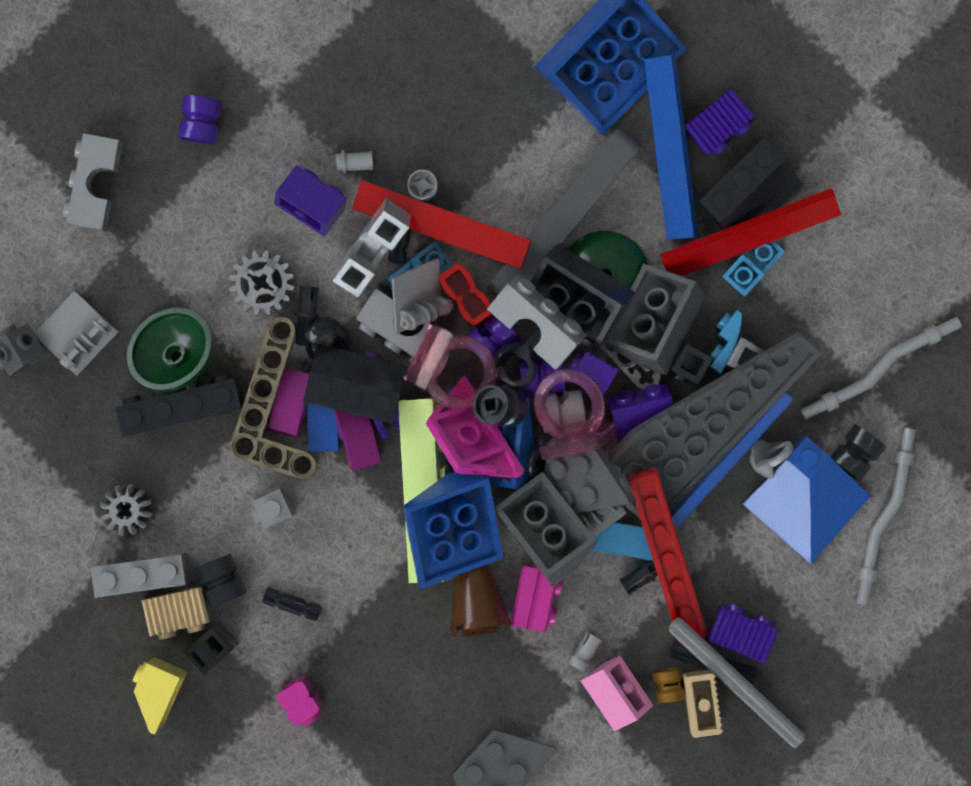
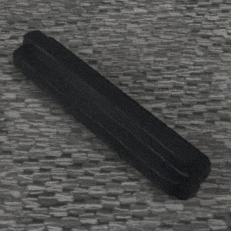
[669,641,757,684]

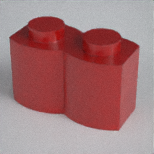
[440,263,492,327]

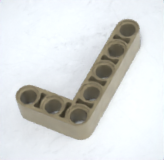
[231,317,318,479]

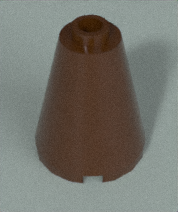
[450,564,511,637]

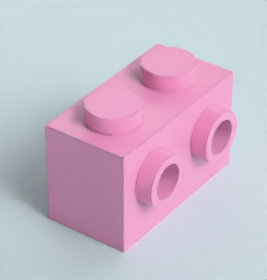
[581,655,654,731]

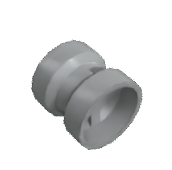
[407,170,438,202]

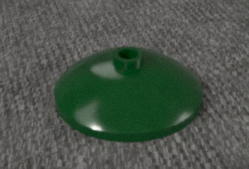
[569,231,648,289]
[127,308,214,392]

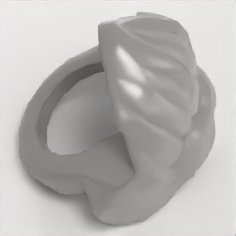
[750,440,794,479]

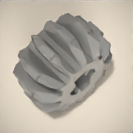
[100,484,152,536]

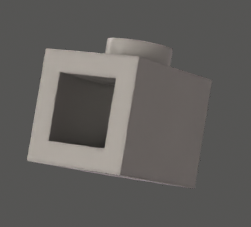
[250,488,295,529]

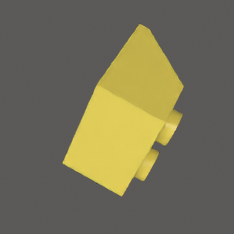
[133,657,188,734]

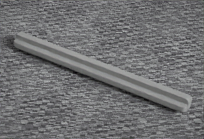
[668,618,805,748]

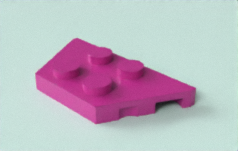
[426,376,525,478]

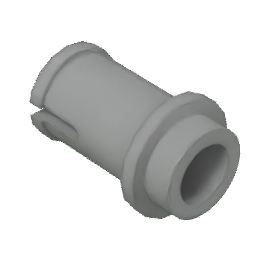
[335,150,373,174]
[569,631,603,672]

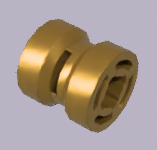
[652,668,686,703]

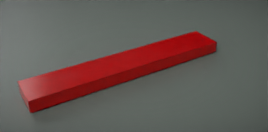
[352,181,532,270]
[660,188,841,276]
[627,467,708,643]

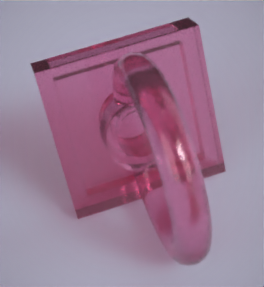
[404,324,496,409]
[534,370,618,460]

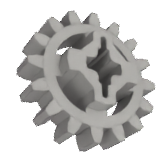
[229,250,295,316]

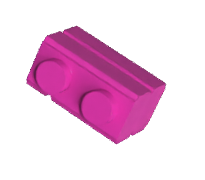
[511,564,563,632]
[276,675,323,727]

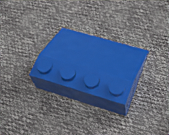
[534,0,687,135]

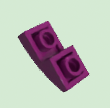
[268,368,310,438]
[333,410,381,471]

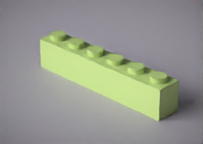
[398,398,453,583]

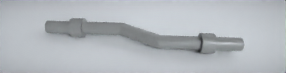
[800,317,962,420]
[856,428,916,606]

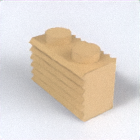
[142,585,212,640]
[682,670,723,738]

